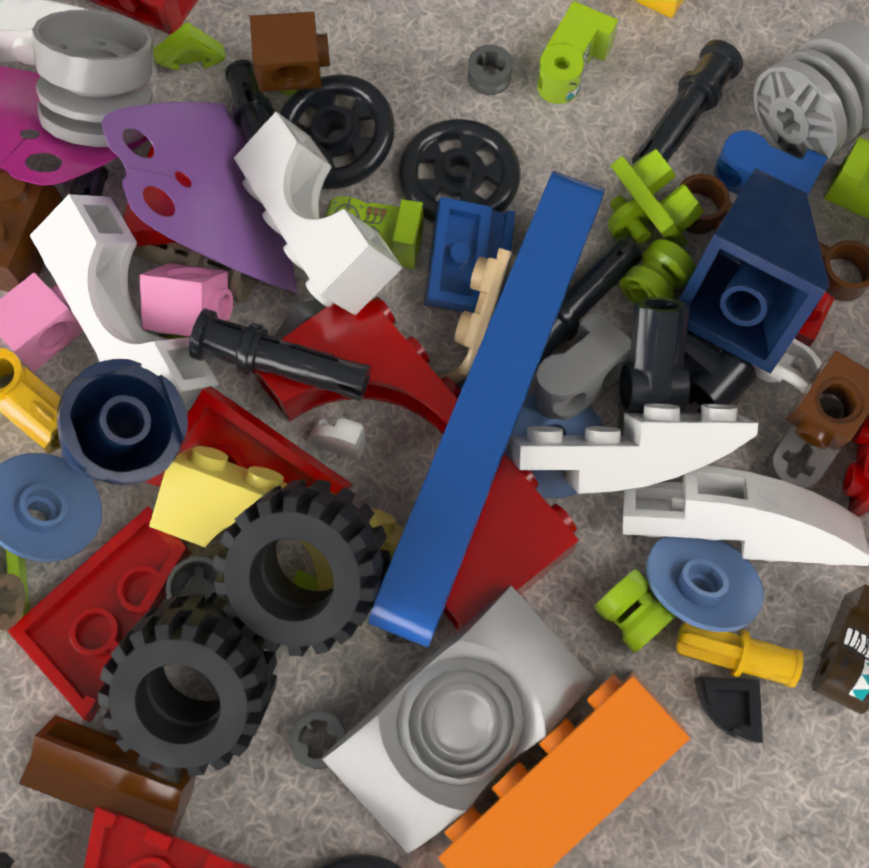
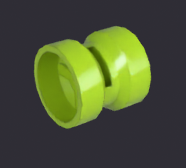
[620,239,696,304]
[593,568,676,654]

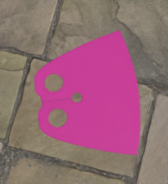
[0,66,149,185]

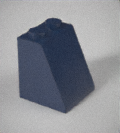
[679,168,829,374]

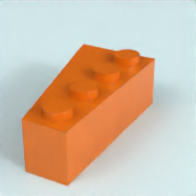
[438,671,691,868]

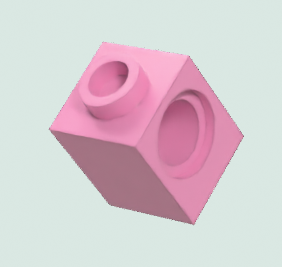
[140,263,233,337]
[0,273,84,372]

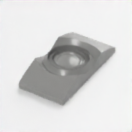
[322,584,595,854]

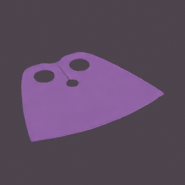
[102,102,297,294]

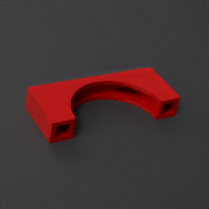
[254,296,579,631]

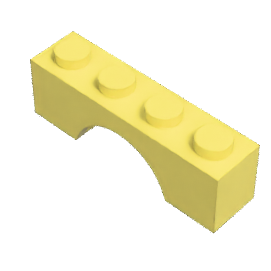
[149,446,405,610]

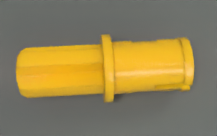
[676,622,804,688]

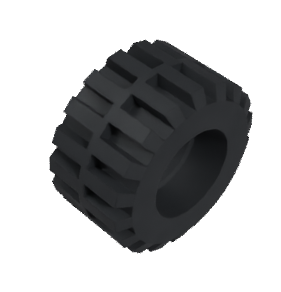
[213,479,390,657]
[98,594,278,777]

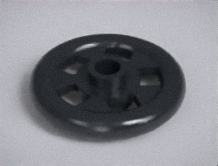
[279,74,395,189]
[398,119,521,223]

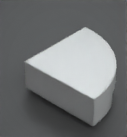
[307,418,366,461]

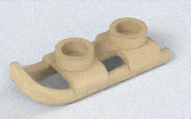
[438,248,517,385]

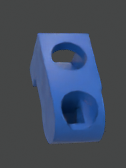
[714,130,828,196]

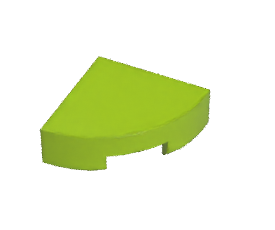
[153,22,226,70]

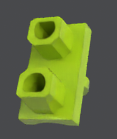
[607,149,704,248]

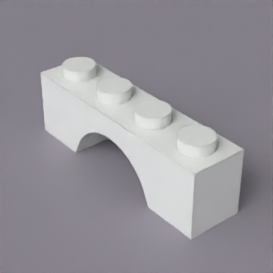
[234,111,403,315]
[30,194,219,412]

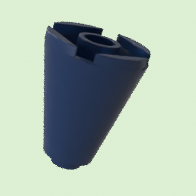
[57,358,188,485]

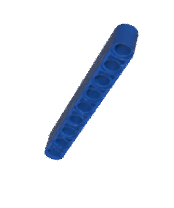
[368,171,605,647]

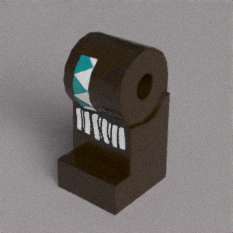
[812,584,869,715]

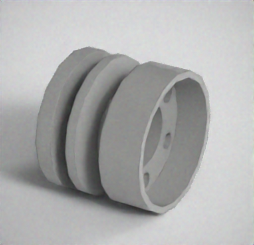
[32,10,153,147]
[753,21,869,161]

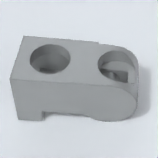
[535,311,631,420]

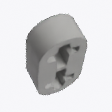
[766,397,844,490]

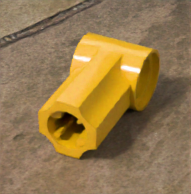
[0,348,61,454]

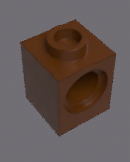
[249,11,330,92]
[785,350,869,451]

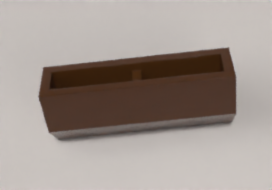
[19,715,196,835]

